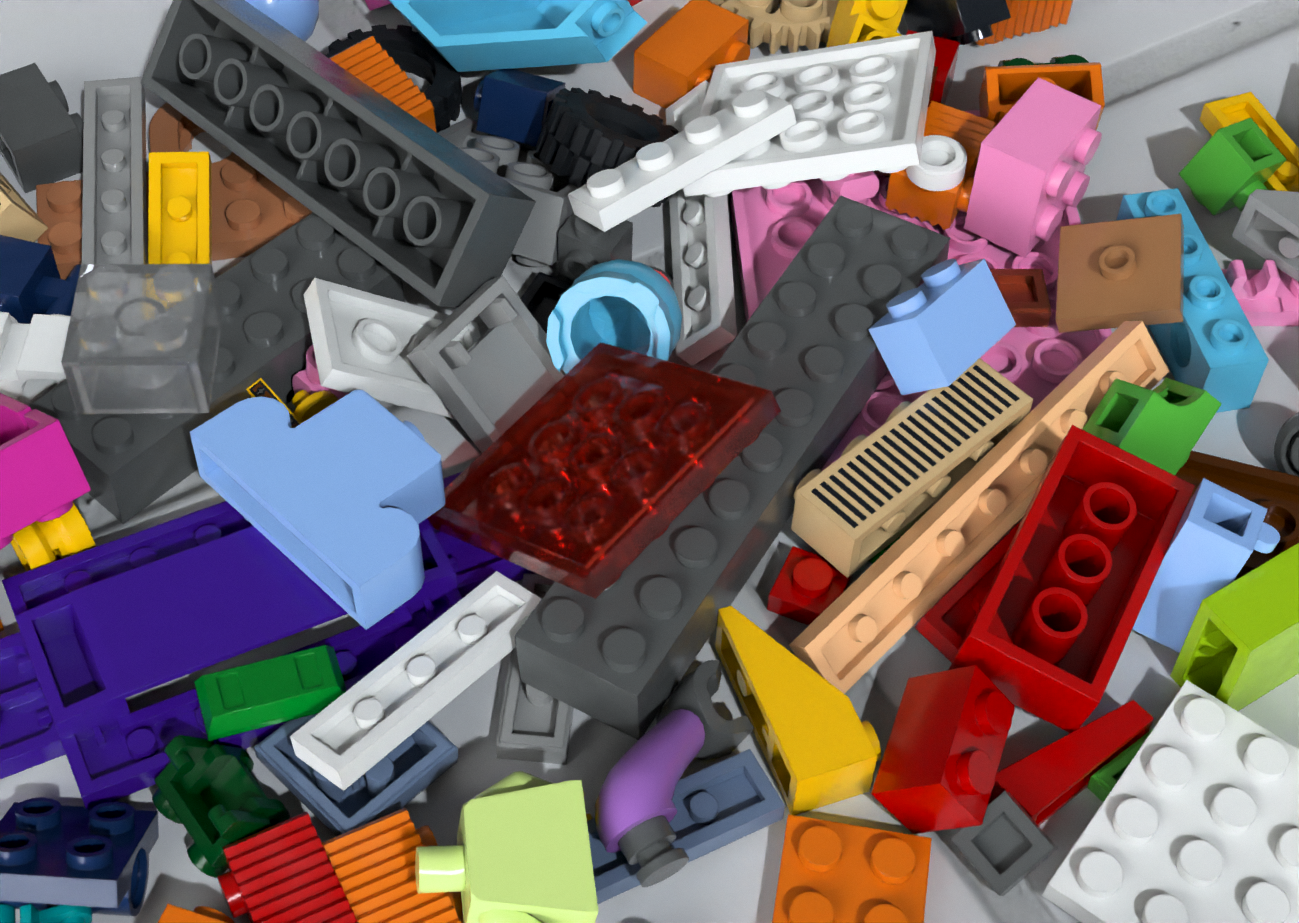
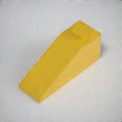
[715,606,881,815]

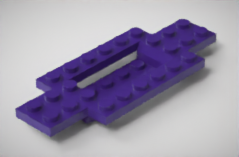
[0,449,579,809]

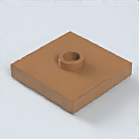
[1056,214,1184,333]

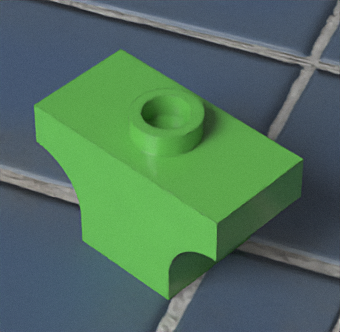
[1082,378,1222,475]

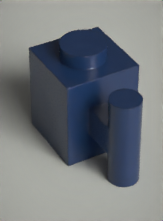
[474,69,566,147]
[0,235,82,324]

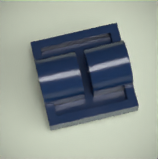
[0,797,159,916]

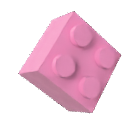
[964,77,1102,258]

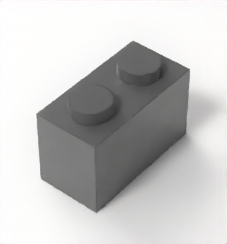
[0,63,84,193]

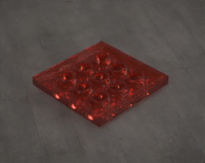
[428,342,781,599]

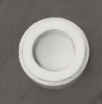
[906,135,967,191]

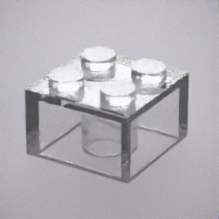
[61,264,223,414]

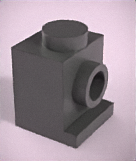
[555,212,633,284]

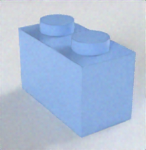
[868,259,1016,395]

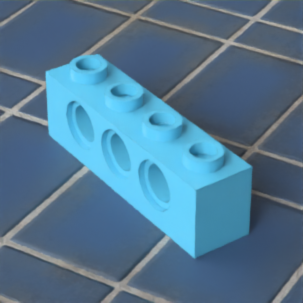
[1116,188,1269,413]

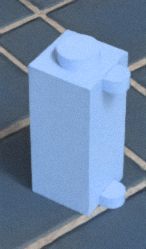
[1132,478,1280,653]

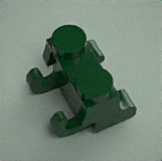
[152,735,290,878]

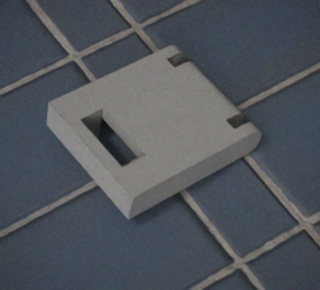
[407,275,585,462]

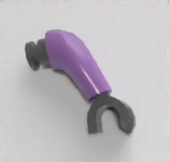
[595,660,754,887]

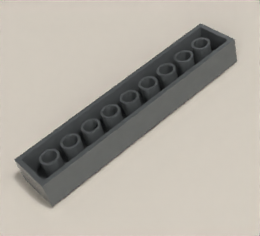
[515,196,950,740]

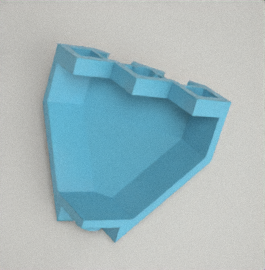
[389,0,648,72]

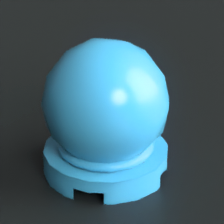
[546,259,682,400]

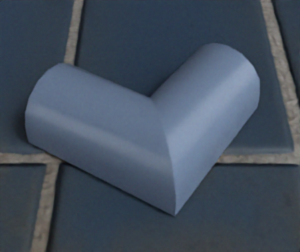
[254,713,459,836]

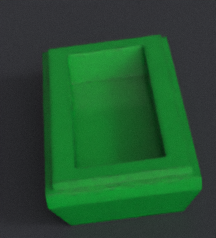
[194,645,347,741]

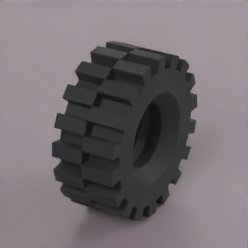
[535,88,679,208]

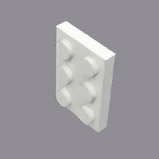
[304,278,481,419]

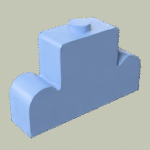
[189,390,446,630]

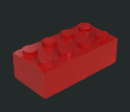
[948,425,1195,733]

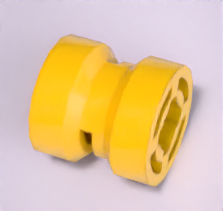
[10,503,96,571]

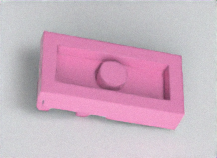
[1221,260,1299,326]

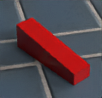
[989,700,1154,826]

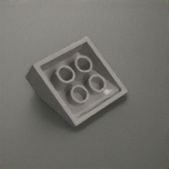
[438,118,579,267]

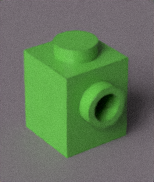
[1179,118,1287,216]

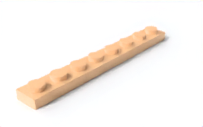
[789,321,1169,694]

